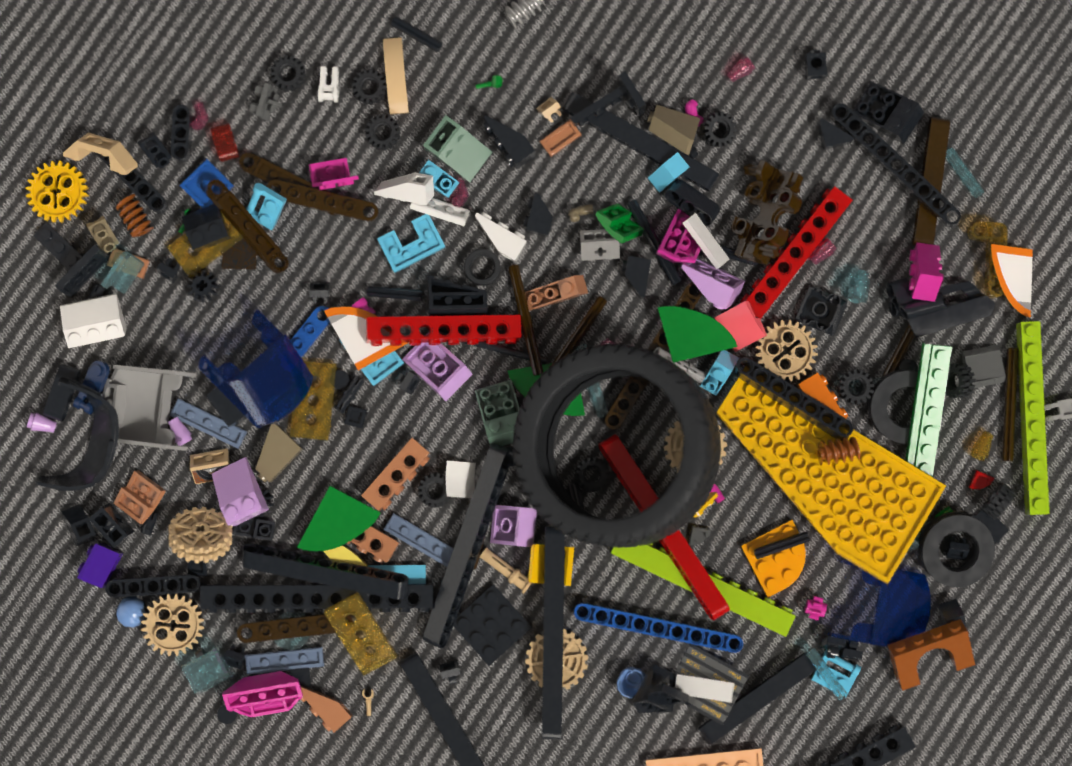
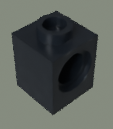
[804,50,827,80]

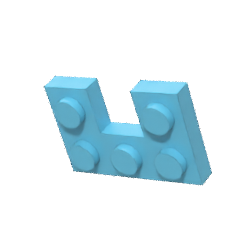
[377,214,446,273]
[339,340,404,386]

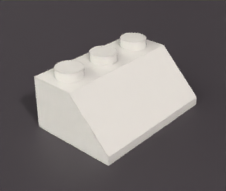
[60,293,127,348]

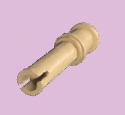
[479,548,532,594]

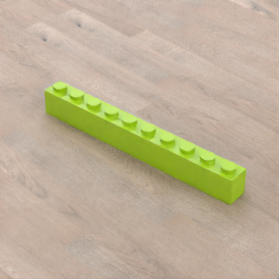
[1016,321,1049,515]
[610,543,796,637]

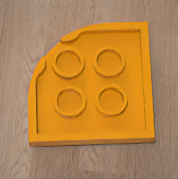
[741,520,806,598]

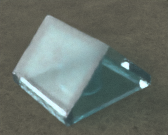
[182,648,234,694]

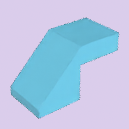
[648,152,690,193]

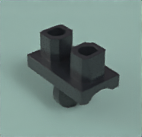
[138,131,172,168]

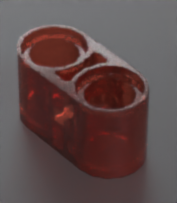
[210,123,239,162]

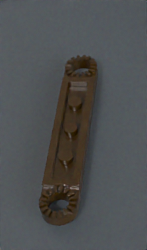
[239,153,337,215]
[206,179,289,273]
[266,180,379,222]
[237,612,353,643]

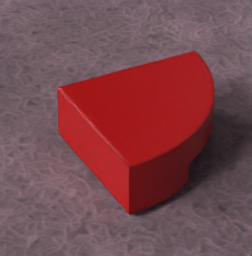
[968,470,995,490]

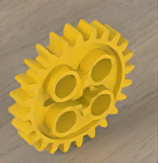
[26,161,89,223]

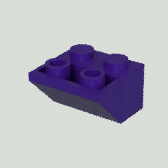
[77,543,124,588]

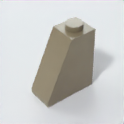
[647,105,700,155]
[256,422,303,482]

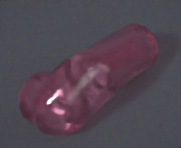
[191,102,209,131]
[452,180,469,207]

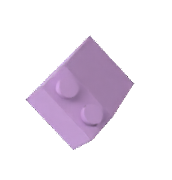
[681,258,745,309]
[402,332,472,401]
[212,457,269,526]

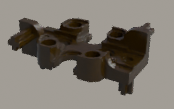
[731,160,804,265]

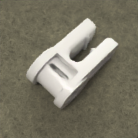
[318,66,339,103]

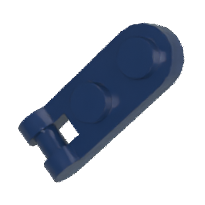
[73,361,110,415]

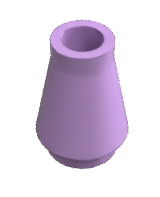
[27,412,57,433]
[168,416,192,446]

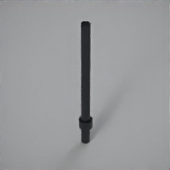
[439,329,547,365]

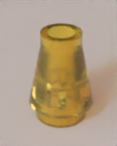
[970,431,994,461]

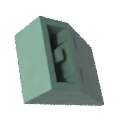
[423,115,493,183]
[475,380,520,447]

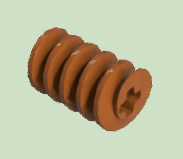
[116,194,154,237]
[818,437,860,466]

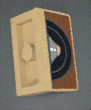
[190,448,230,484]

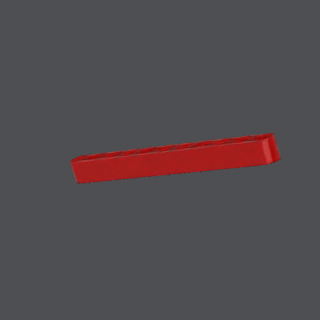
[598,434,730,621]

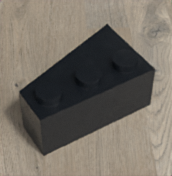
[427,275,488,316]

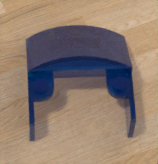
[198,309,313,428]
[827,559,931,647]

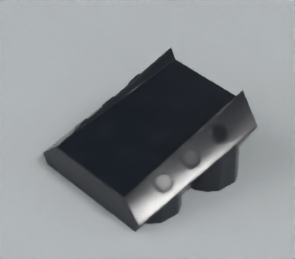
[795,285,848,336]

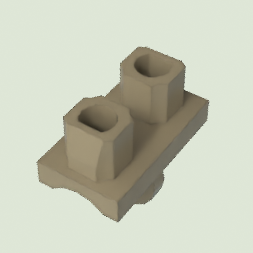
[86,216,119,253]

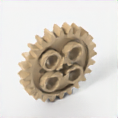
[755,320,818,382]
[141,593,204,656]

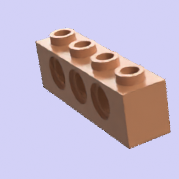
[361,438,430,511]
[347,526,400,564]

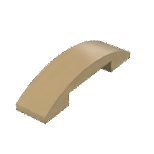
[383,37,409,115]

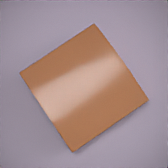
[113,470,166,524]

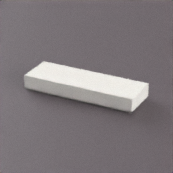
[410,198,470,226]
[683,213,729,269]
[675,674,735,703]

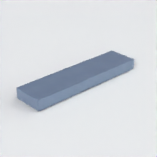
[169,398,247,449]
[384,513,454,567]
[245,647,325,675]

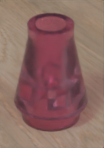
[726,56,756,82]
[809,238,837,265]

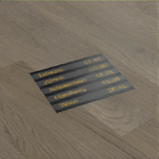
[674,644,749,725]

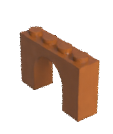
[888,619,975,691]

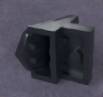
[633,665,689,714]

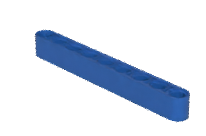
[574,603,743,653]

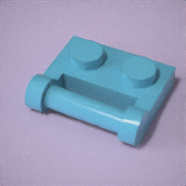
[246,183,287,231]
[811,649,862,697]

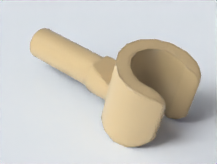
[362,689,374,716]

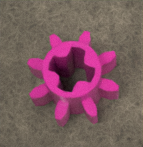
[805,596,827,620]

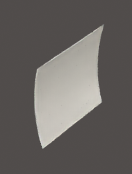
[446,461,476,498]

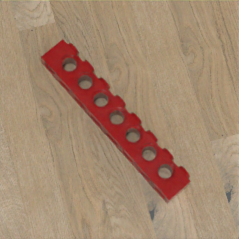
[740,186,853,319]
[366,315,521,346]

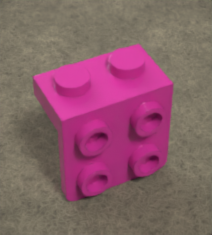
[308,158,359,190]

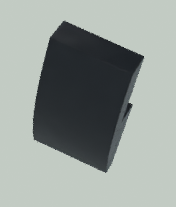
[232,518,275,541]

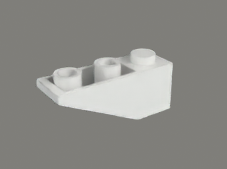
[374,172,434,205]
[475,212,527,263]

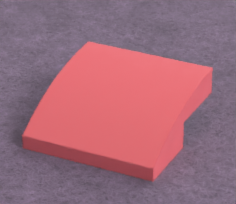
[715,301,767,352]

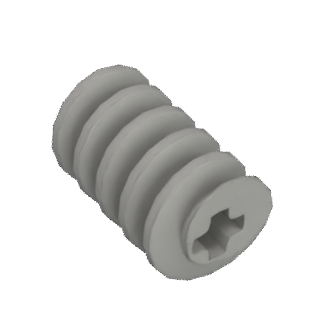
[504,0,546,29]

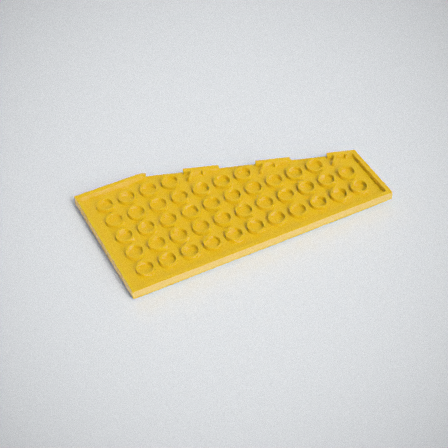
[716,366,946,584]

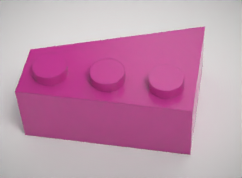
[909,243,943,302]

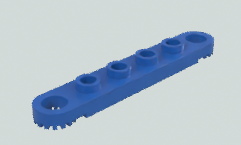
[277,306,330,374]

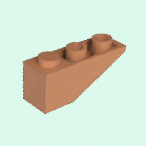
[525,275,588,311]
[300,685,353,732]

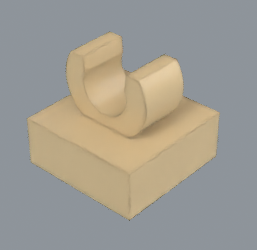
[536,97,561,122]

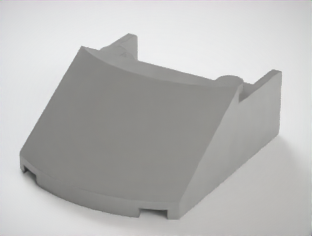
[103,365,197,451]

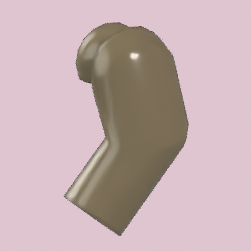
[568,204,594,222]

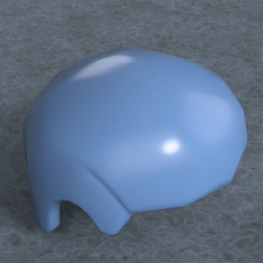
[116,596,146,628]
[617,667,645,698]

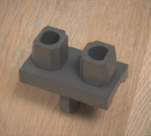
[249,83,283,121]

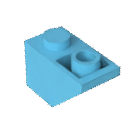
[419,160,460,198]
[700,350,739,396]

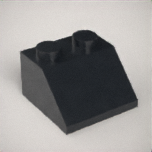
[182,204,232,253]

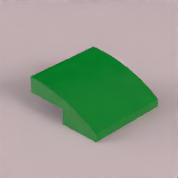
[595,203,644,244]

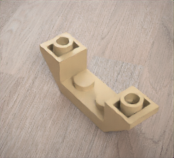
[63,133,138,175]

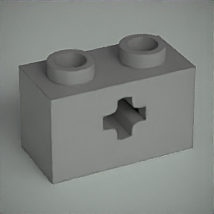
[580,229,620,261]

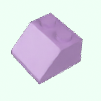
[490,505,537,547]

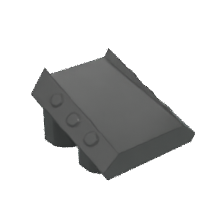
[962,345,1006,388]

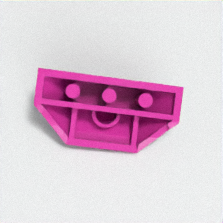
[656,209,701,263]
[222,671,303,717]

